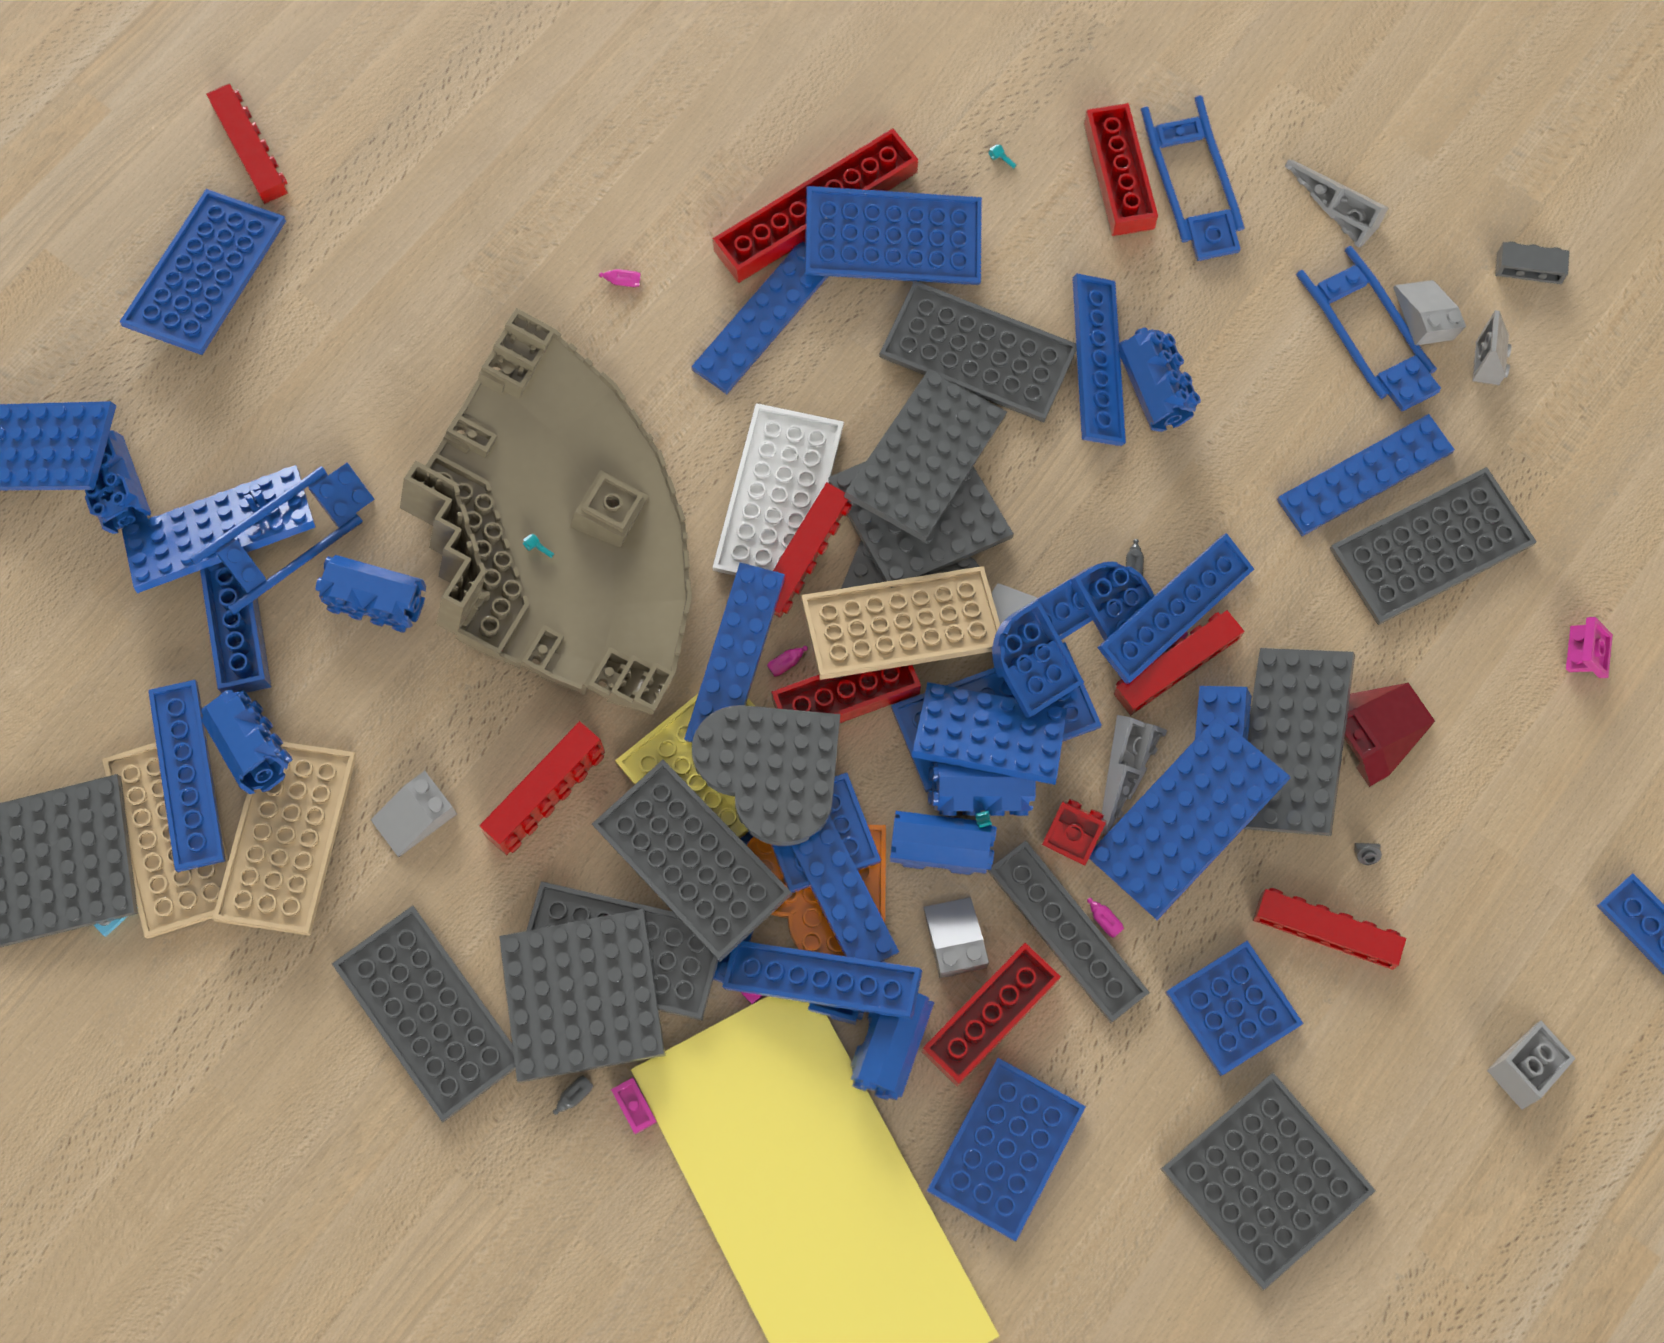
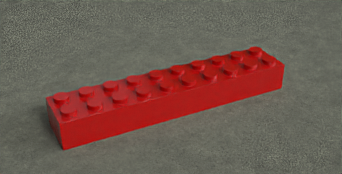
[713,128,918,283]

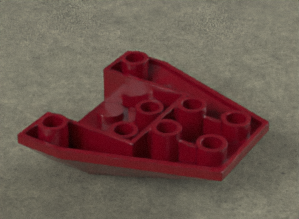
[1344,682,1435,787]

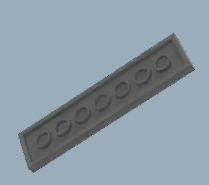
[988,840,1150,1024]

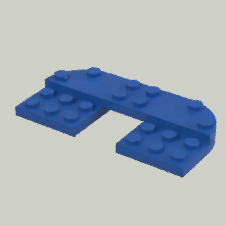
[992,562,1155,718]

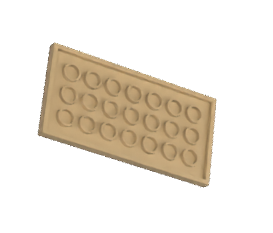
[801,566,1000,680]
[102,742,229,939]
[212,742,357,936]

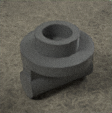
[1354,843,1382,865]

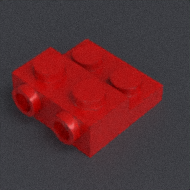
[1042,799,1107,866]

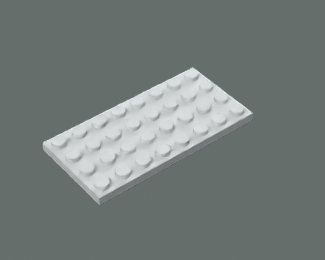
[713,403,844,582]

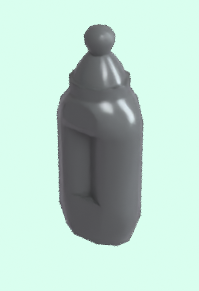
[1126,539,1144,576]
[553,1075,593,1115]

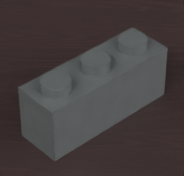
[1495,241,1570,284]

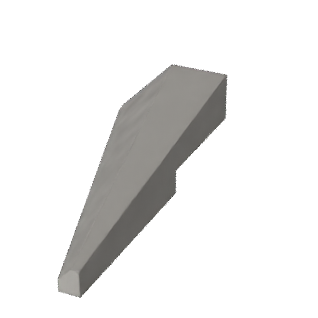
[1285,160,1388,247]
[1102,715,1167,834]

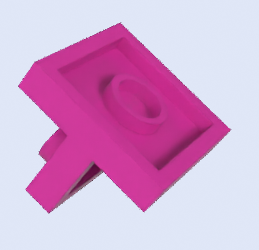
[1566,617,1613,678]

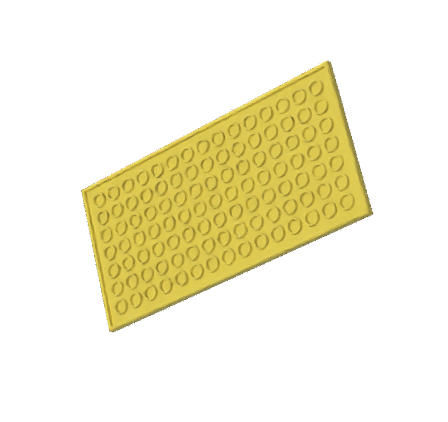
[631,996,999,1343]

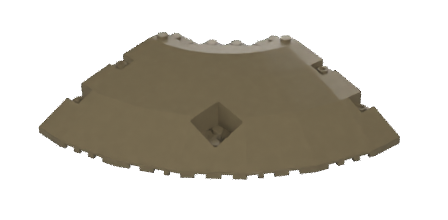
[400,308,692,715]

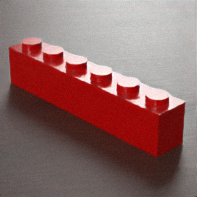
[206,83,288,205]
[773,482,852,618]
[1114,610,1245,716]
[1253,888,1407,970]

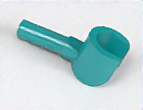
[988,144,1017,169]
[523,534,554,558]
[975,811,992,828]

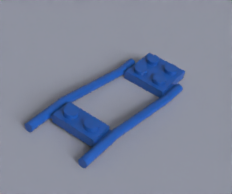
[1140,95,1245,261]
[1296,246,1441,412]
[190,462,375,615]

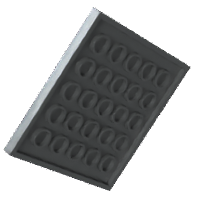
[828,461,1014,588]
[0,774,138,948]
[499,909,666,1083]
[1160,1073,1376,1291]

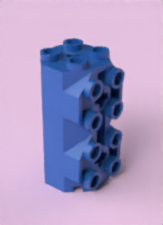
[1118,327,1201,432]
[85,430,151,534]
[315,555,426,633]
[201,690,293,794]
[928,762,1036,816]
[890,811,997,875]
[851,993,934,1100]

